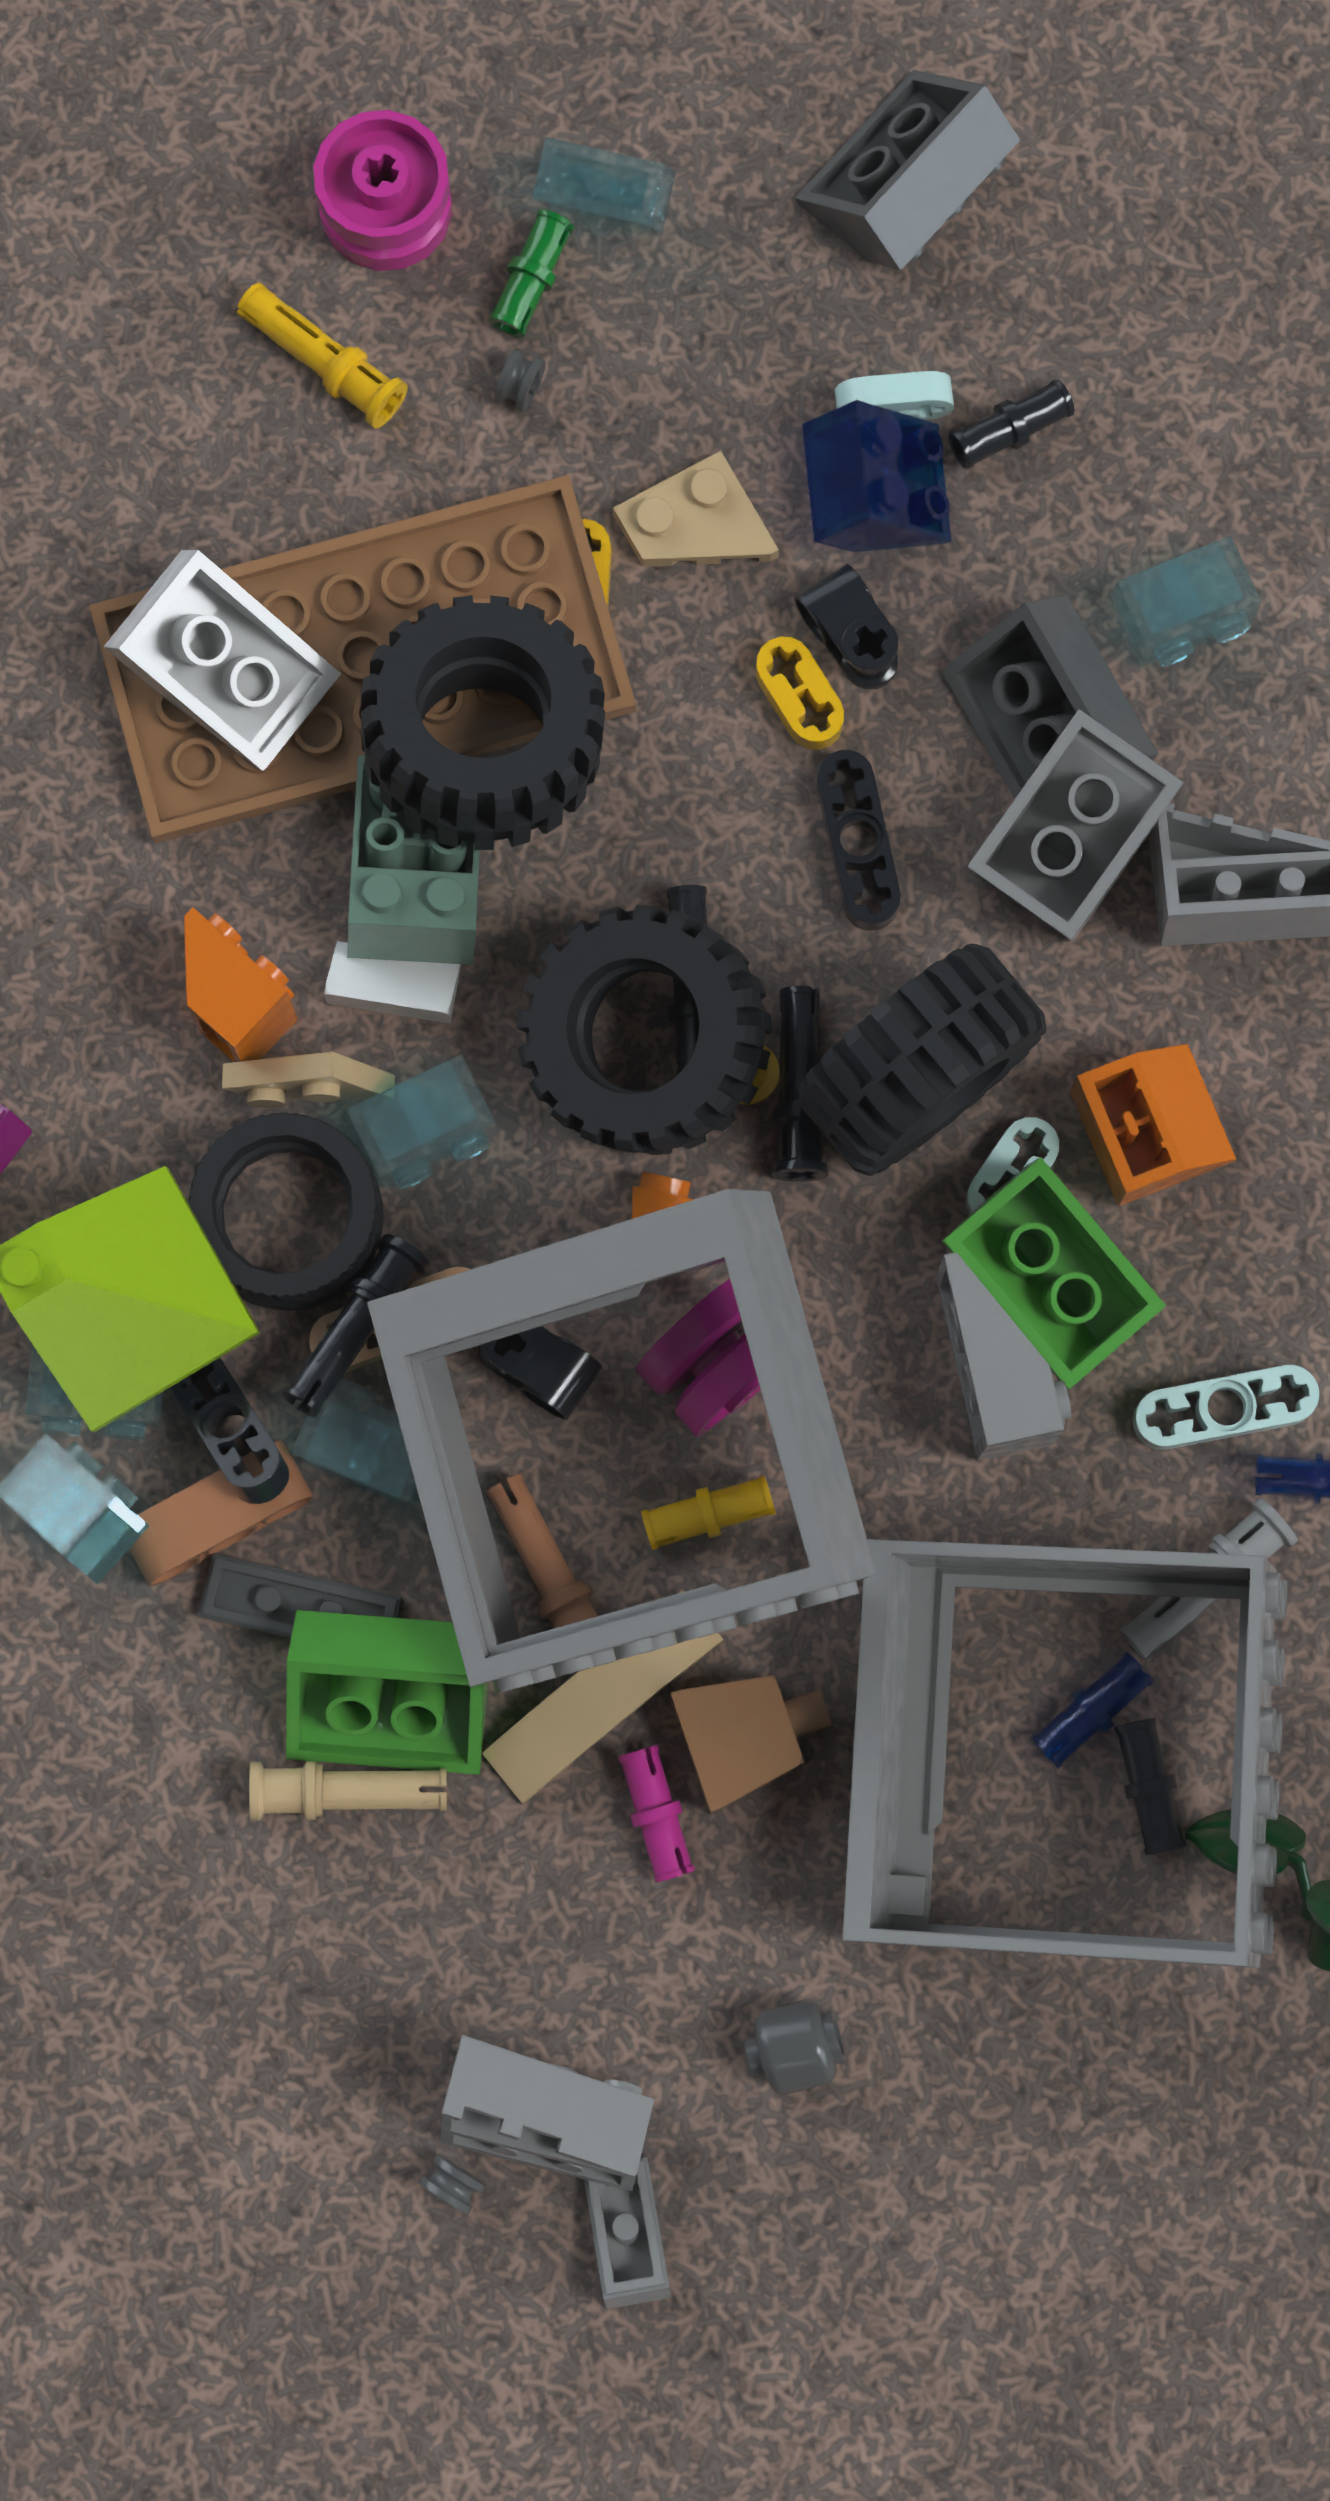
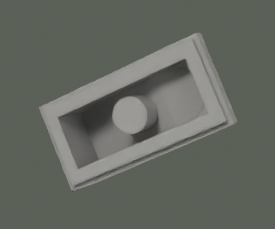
[584,2157,671,2309]

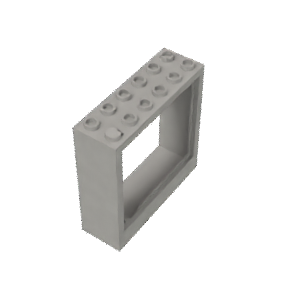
[367,1189,877,1694]
[843,1539,1287,1968]

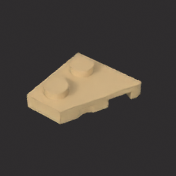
[613,451,779,567]
[222,1051,395,1108]

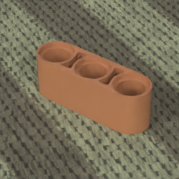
[118,1440,314,1586]

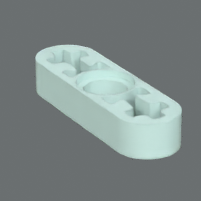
[1133,1365,1319,1450]

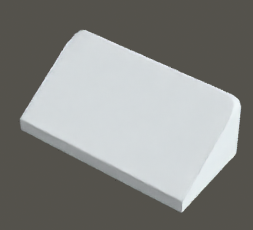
[324,941,461,1024]

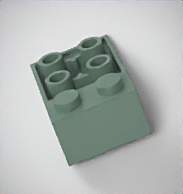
[347,755,480,965]

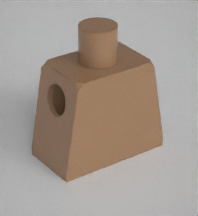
[670,1675,832,1814]

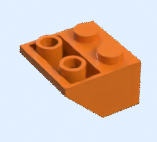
[184,907,298,1062]
[1070,1044,1236,1207]

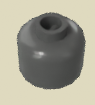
[744,1999,846,2095]

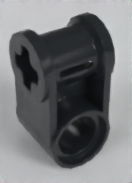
[794,564,898,689]
[478,1326,602,1420]

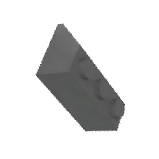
[795,70,1020,270]
[941,595,1159,799]

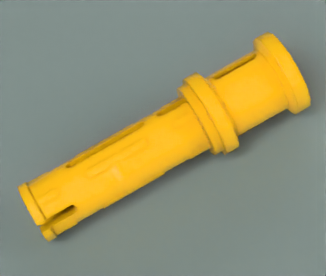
[236,282,408,429]

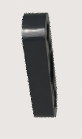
[817,750,901,931]
[171,1358,289,1504]

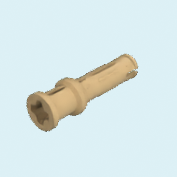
[249,1761,447,1821]

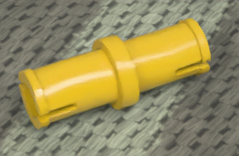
[641,1475,776,1550]

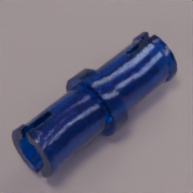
[1030,1651,1155,1769]

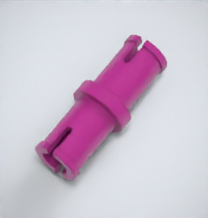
[618,1744,695,1883]

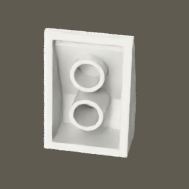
[104,550,341,771]

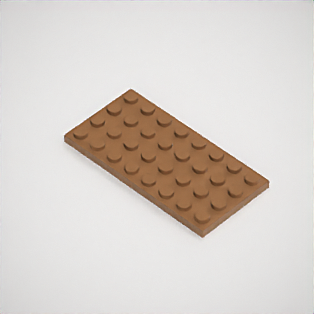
[89,475,636,844]

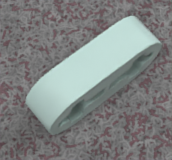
[835,371,954,426]
[966,1117,1059,1215]

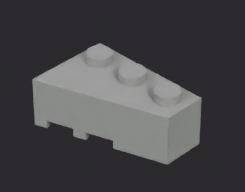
[1148,803,1330,946]
[440,2035,654,2191]

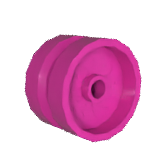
[313,110,452,271]
[635,1279,761,1438]

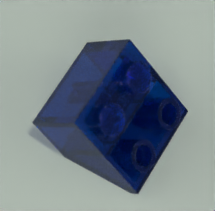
[802,400,952,552]

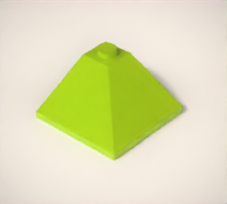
[0,1166,260,1432]

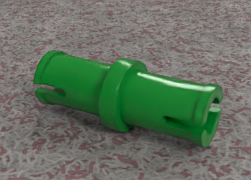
[488,209,574,338]

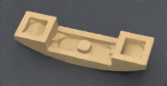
[482,1590,724,1804]

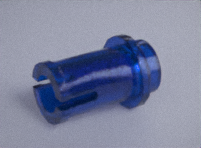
[1254,1452,1330,1504]

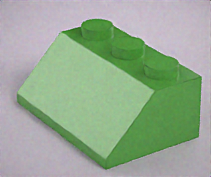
[942,1157,1166,1390]
[286,1610,488,1775]

